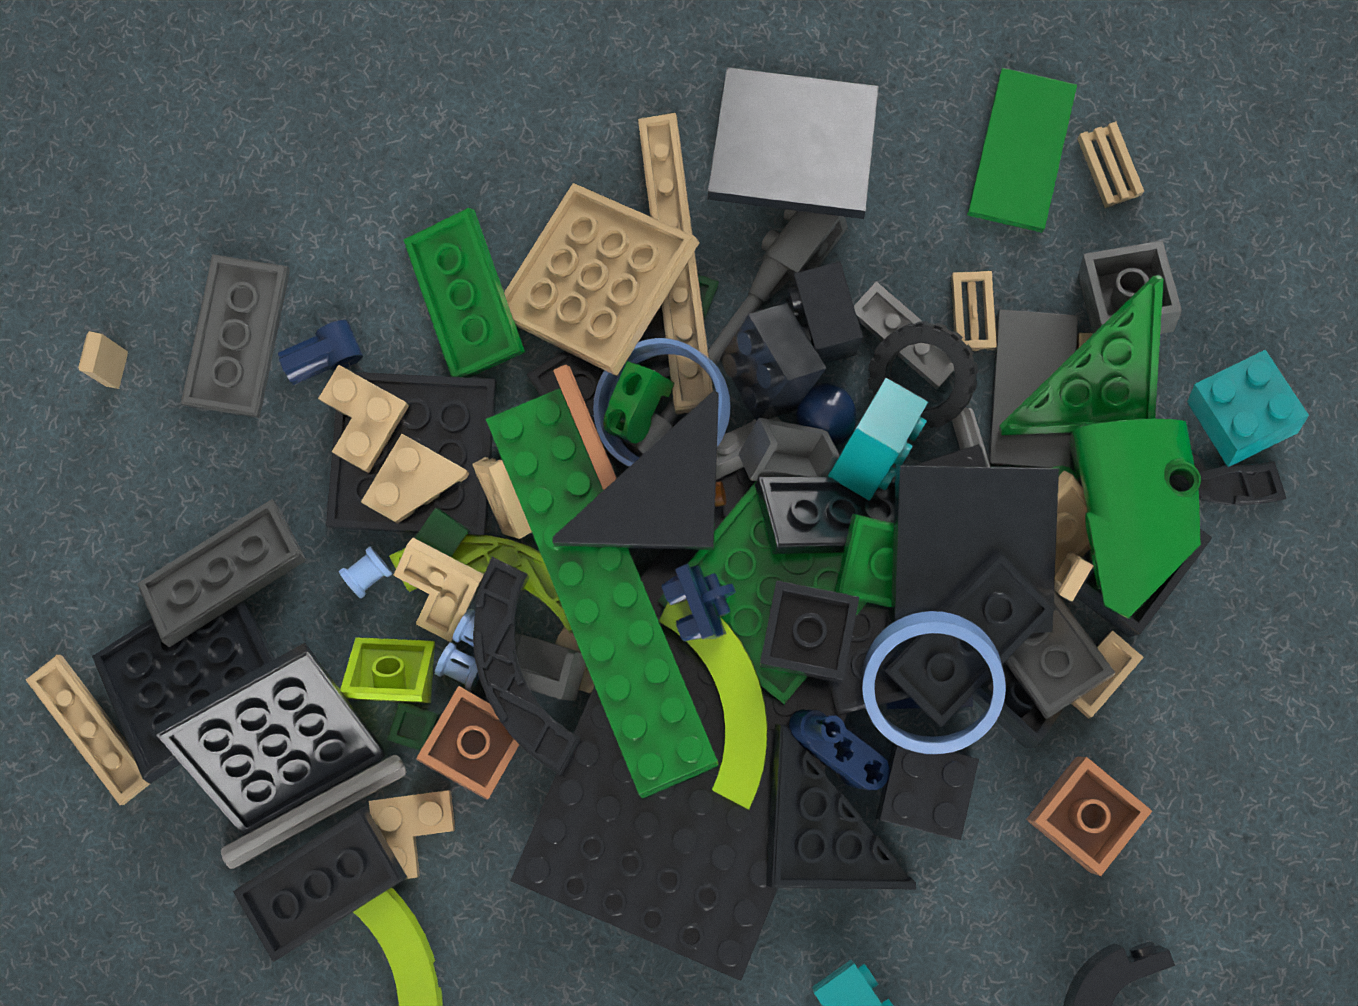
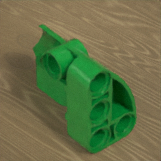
[1069,419,1201,619]

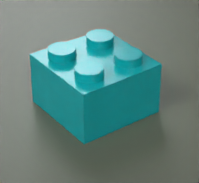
[1187,350,1309,467]
[828,378,928,501]

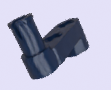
[789,709,890,790]

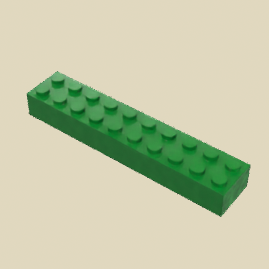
[486,389,719,798]

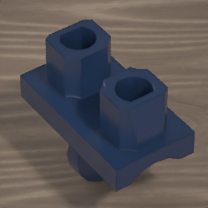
[661,564,736,641]

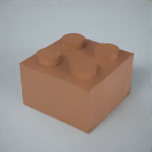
[416,686,519,800]
[1026,757,1152,876]

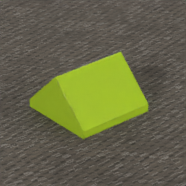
[340,637,435,703]

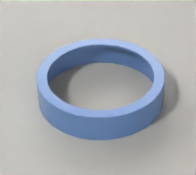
[593,338,730,467]
[862,611,1006,754]

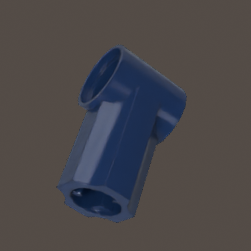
[278,320,363,385]

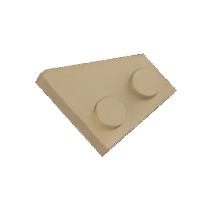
[361,434,469,523]

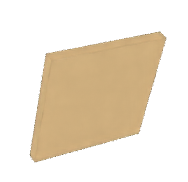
[504,183,699,376]

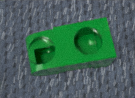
[603,361,675,444]

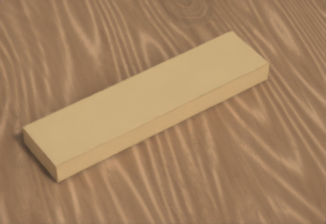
[26,655,150,805]

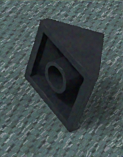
[973,662,1064,748]

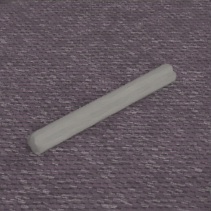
[221,755,407,869]

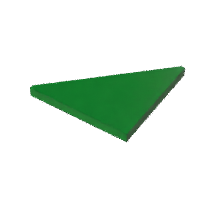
[999,275,1163,435]

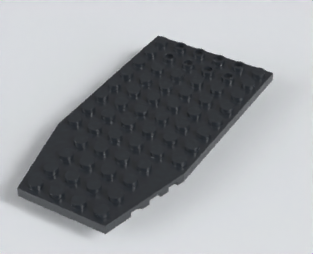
[510,467,847,981]

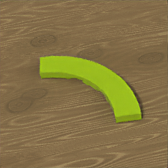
[389,535,572,634]
[659,600,768,809]
[353,888,443,1006]

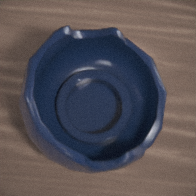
[796,383,857,446]

